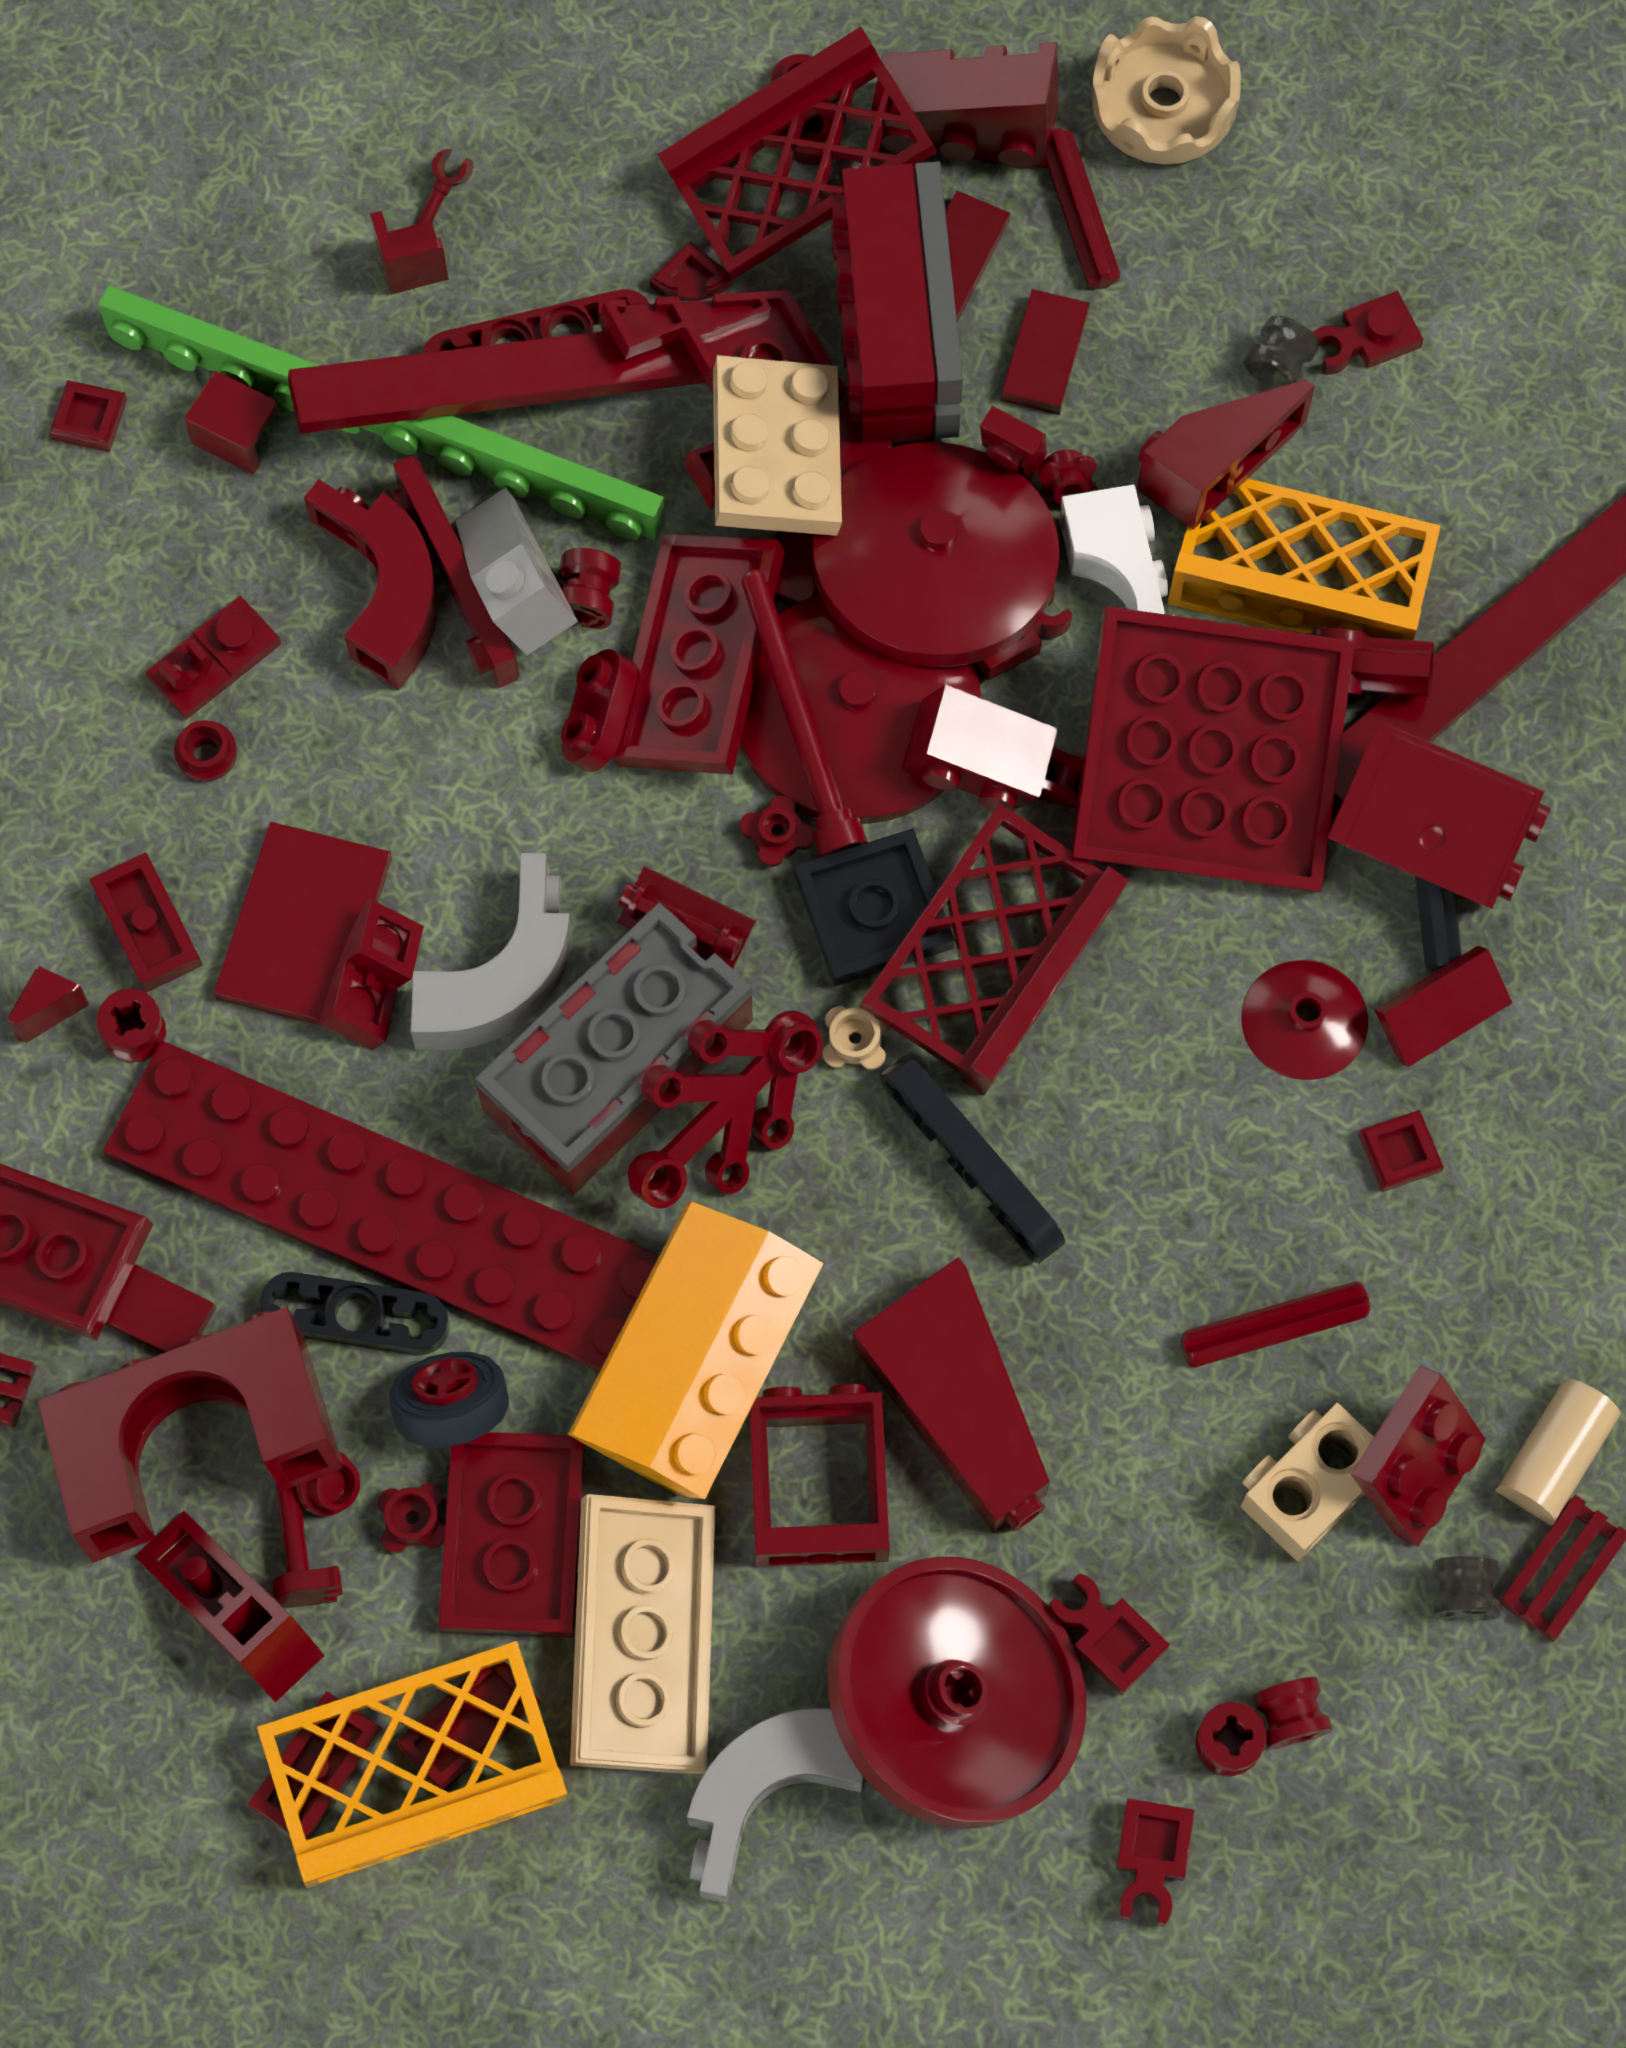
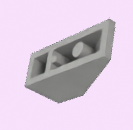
[456,487,578,655]

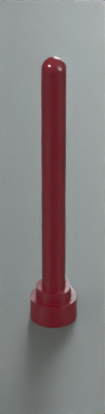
[741,569,868,857]

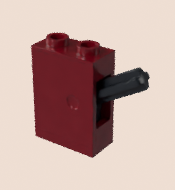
[1327,721,1551,970]

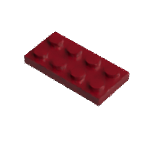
[612,534,785,775]

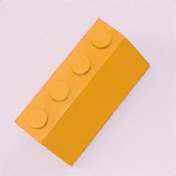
[568,1201,823,1499]

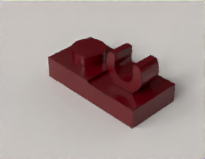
[145,595,281,720]

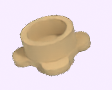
[823,1006,888,1071]

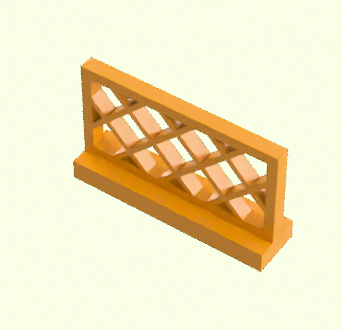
[1167,478,1441,640]
[257,1641,567,1888]

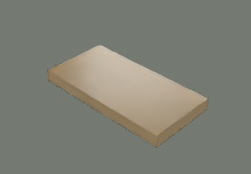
[570,1494,715,1774]

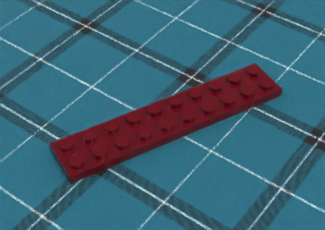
[103,1040,660,1372]

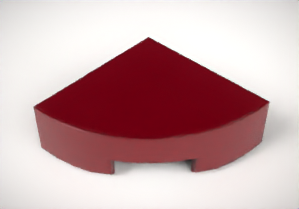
[649,241,734,301]

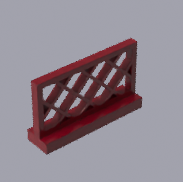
[657,26,937,280]
[859,803,1129,1096]

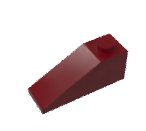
[1137,379,1315,530]
[135,1511,325,1703]

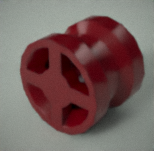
[96,988,167,1063]
[1252,1677,1333,1750]
[1195,1702,1267,1777]

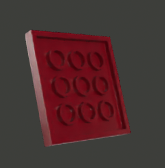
[1071,606,1355,892]

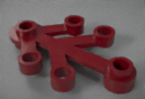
[628,1010,823,1209]

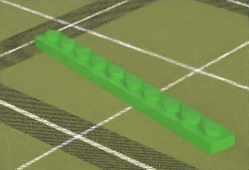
[98,285,665,541]

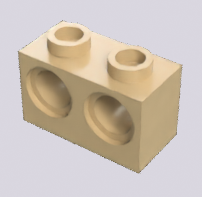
[1240,1402,1374,1562]

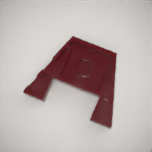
[601,290,846,510]

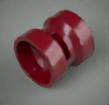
[558,548,622,629]

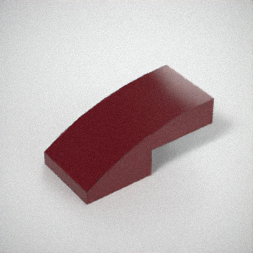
[319,899,424,1050]

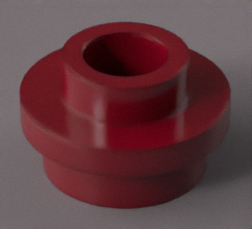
[174,720,238,782]

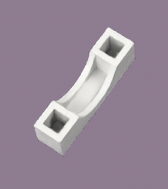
[1059,484,1175,616]

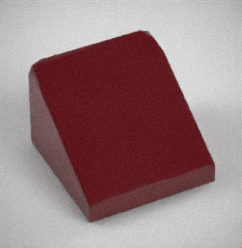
[7,966,89,1043]

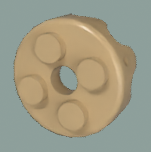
[1091,16,1241,165]

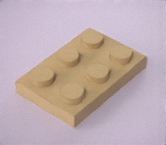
[713,355,842,536]

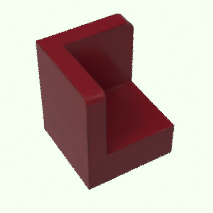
[370,211,449,295]
[184,371,277,474]

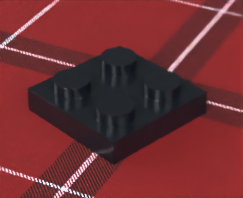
[794,828,955,987]

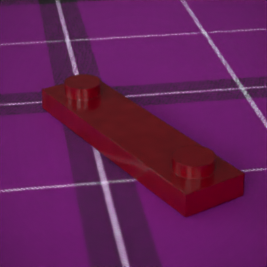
[389,455,520,688]

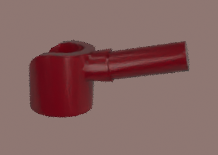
[416,149,474,224]

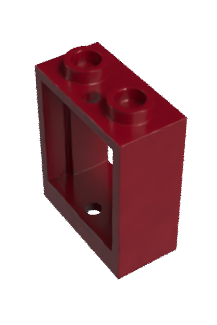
[750,1384,890,1567]

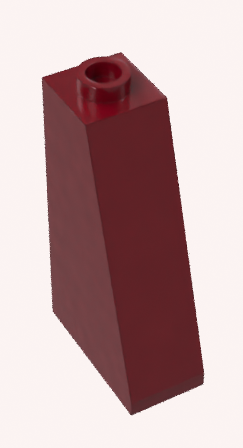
[852,1257,1050,1533]

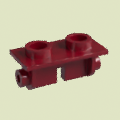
[617,866,756,969]

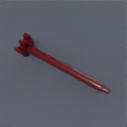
[272,1484,343,1607]

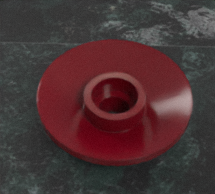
[1241,960,1368,1080]

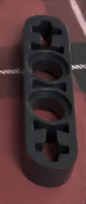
[880,1055,1066,1264]

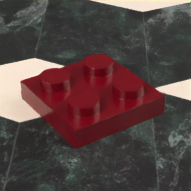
[1350,1365,1486,1547]

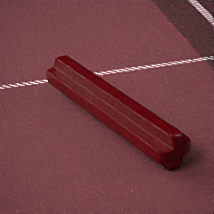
[1047,128,1121,289]
[1181,1281,1371,1368]

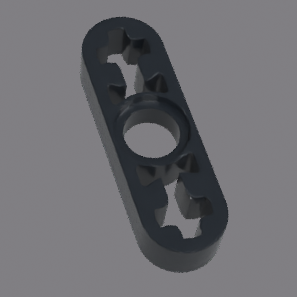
[260,1272,450,1355]

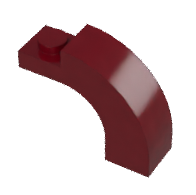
[304,479,438,690]

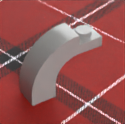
[410,853,572,1050]
[687,1708,864,1904]

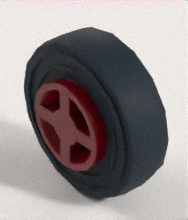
[389,1352,509,1447]

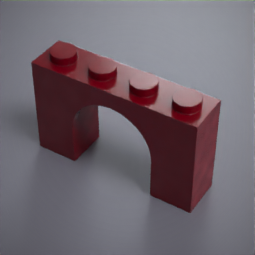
[38,1307,344,1563]

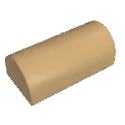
[1495,1379,1621,1526]

